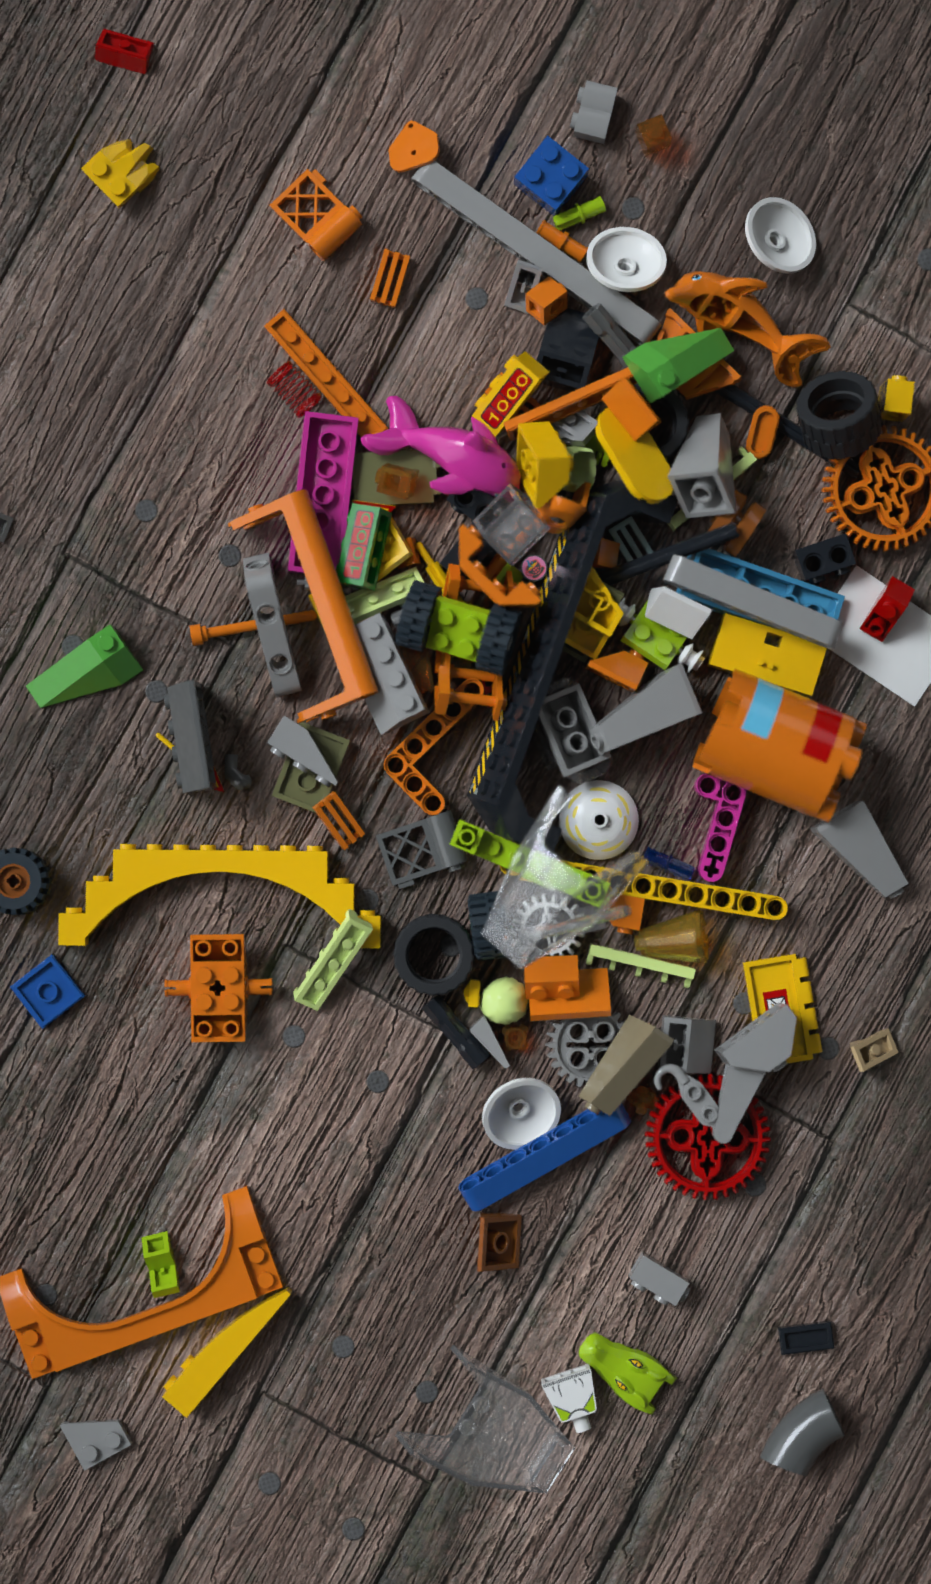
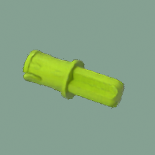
[553,196,606,231]

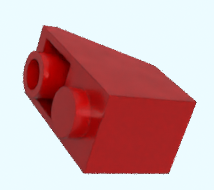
[859,576,915,642]

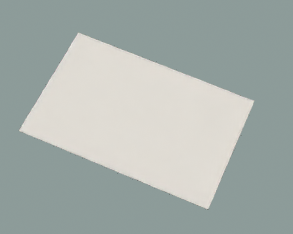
[830,565,931,707]

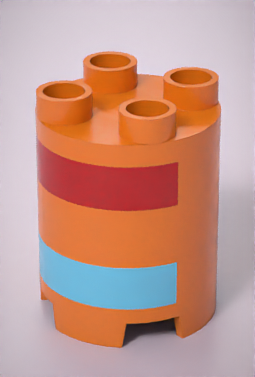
[692,668,867,823]

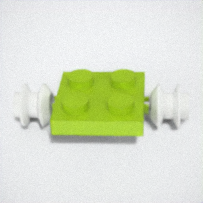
[618,597,705,673]

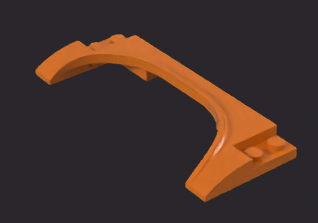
[0,1186,284,1379]

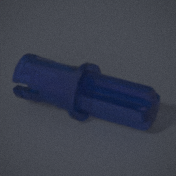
[641,846,695,881]

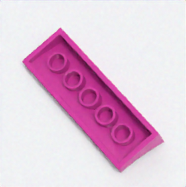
[287,411,358,574]

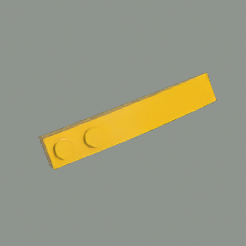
[162,1287,292,1418]

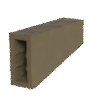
[578,1015,674,1116]

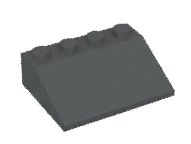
[164,679,217,793]

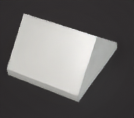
[645,587,712,639]

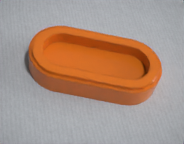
[746,405,780,459]

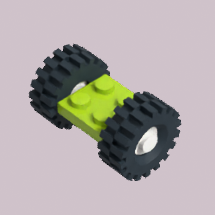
[395,580,522,676]

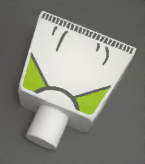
[541,1364,597,1433]

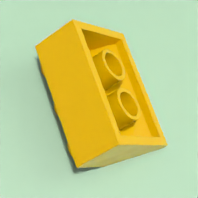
[516,421,574,508]

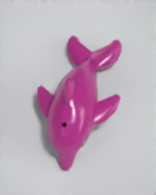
[360,396,525,506]

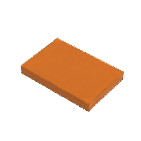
[529,968,611,1021]

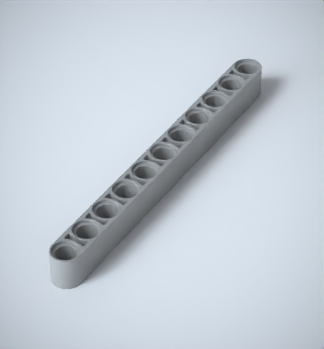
[411,161,662,345]

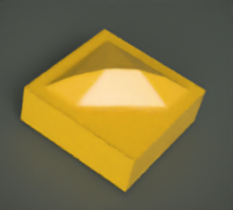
[464,979,481,1007]

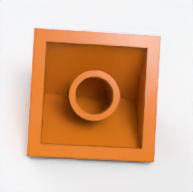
[601,377,662,441]

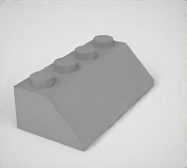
[355,613,430,736]

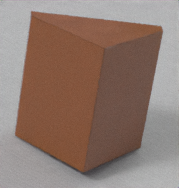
[477,1212,522,1272]

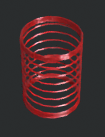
[266,361,322,418]

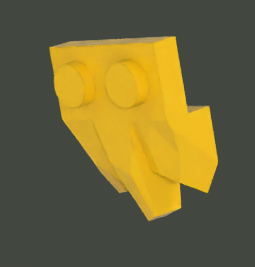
[81,139,160,209]

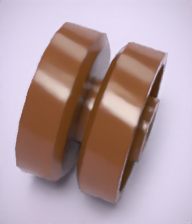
[707,489,767,557]

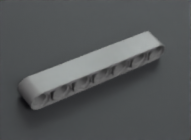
[663,555,844,649]

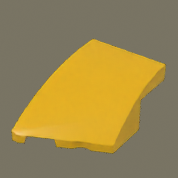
[565,567,624,660]

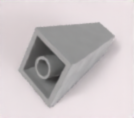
[668,413,736,518]
[589,663,702,755]
[810,801,908,899]

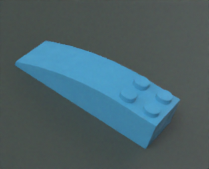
[676,549,845,630]

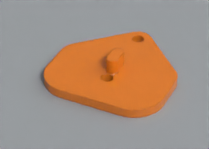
[389,120,440,173]

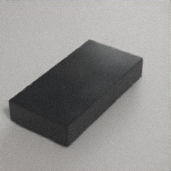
[777,1320,835,1355]

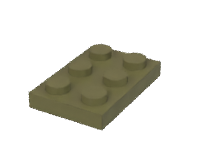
[272,722,350,813]

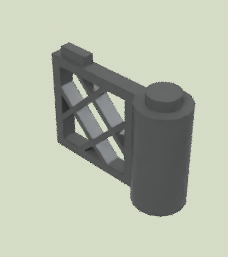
[376,810,468,889]

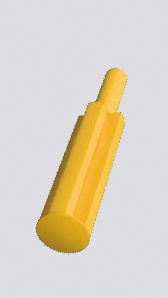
[415,541,464,603]

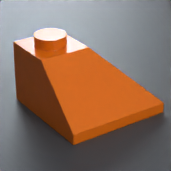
[585,649,648,693]

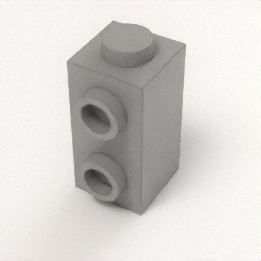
[628,1252,690,1306]

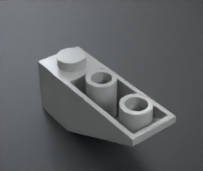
[267,716,339,787]

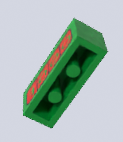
[336,503,392,591]

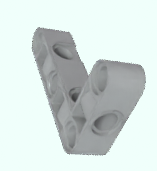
[243,552,302,697]

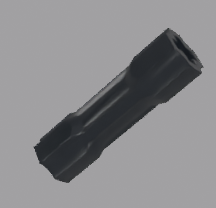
[421,994,490,1069]

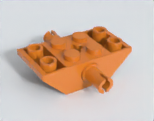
[164,934,273,1042]

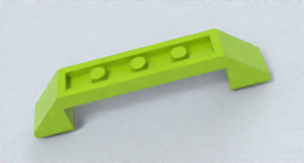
[449,820,610,907]

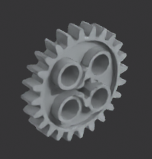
[545,1007,625,1087]

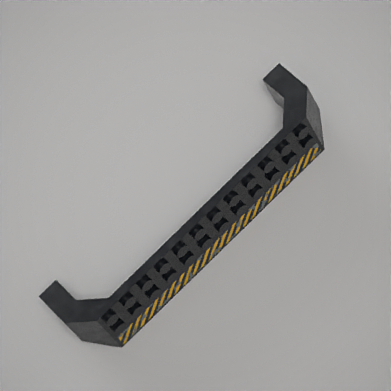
[467,480,678,854]

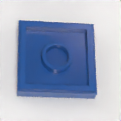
[10,954,85,1029]

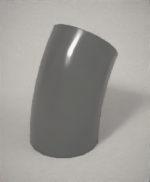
[760,1388,845,1476]

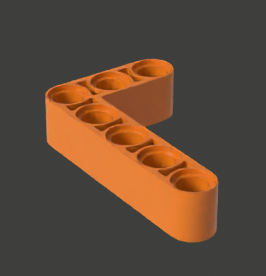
[384,678,484,815]

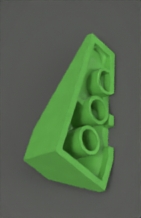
[622,328,734,403]
[26,624,144,708]

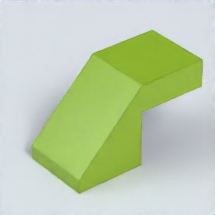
[141,1231,180,1298]

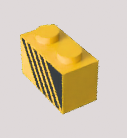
[878,375,915,422]

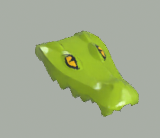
[579,1332,677,1415]

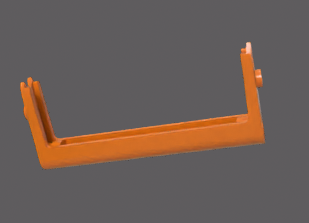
[228,489,378,724]

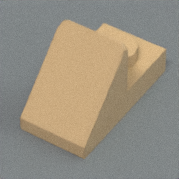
[850,1028,899,1072]

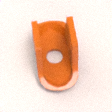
[533,481,591,534]

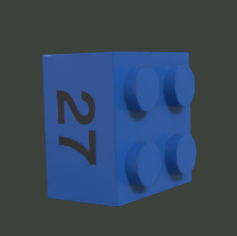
[514,135,589,216]

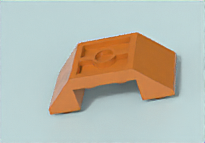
[459,524,542,608]

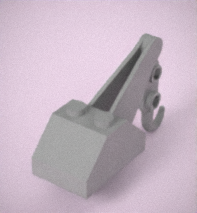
[654,1003,796,1143]

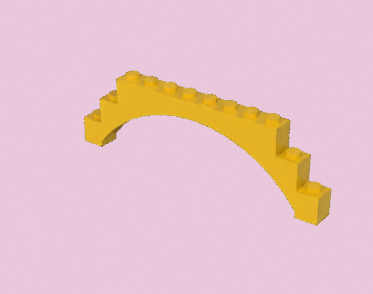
[58,844,381,948]

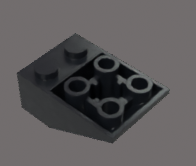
[537,308,599,392]

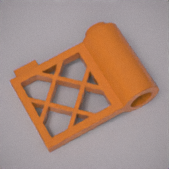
[270,169,362,261]

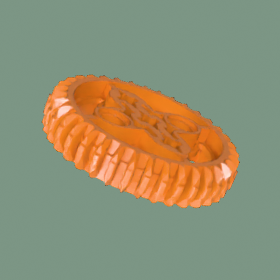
[821,425,931,551]

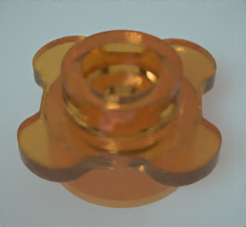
[502,1024,529,1051]

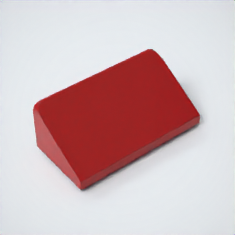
[95,28,154,74]

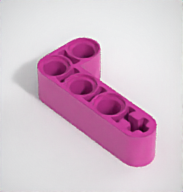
[694,773,746,882]

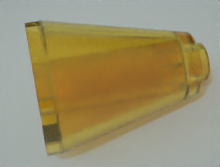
[634,910,709,964]

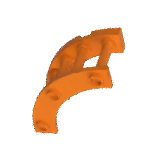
[434,564,517,721]

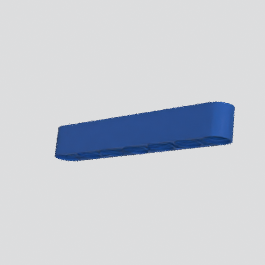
[458,1103,631,1211]

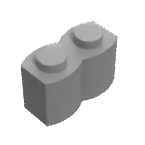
[570,80,618,144]

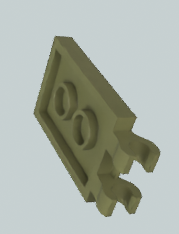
[353,450,450,506]

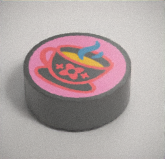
[521,555,547,582]

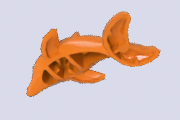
[665,271,831,387]

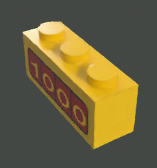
[472,351,549,437]

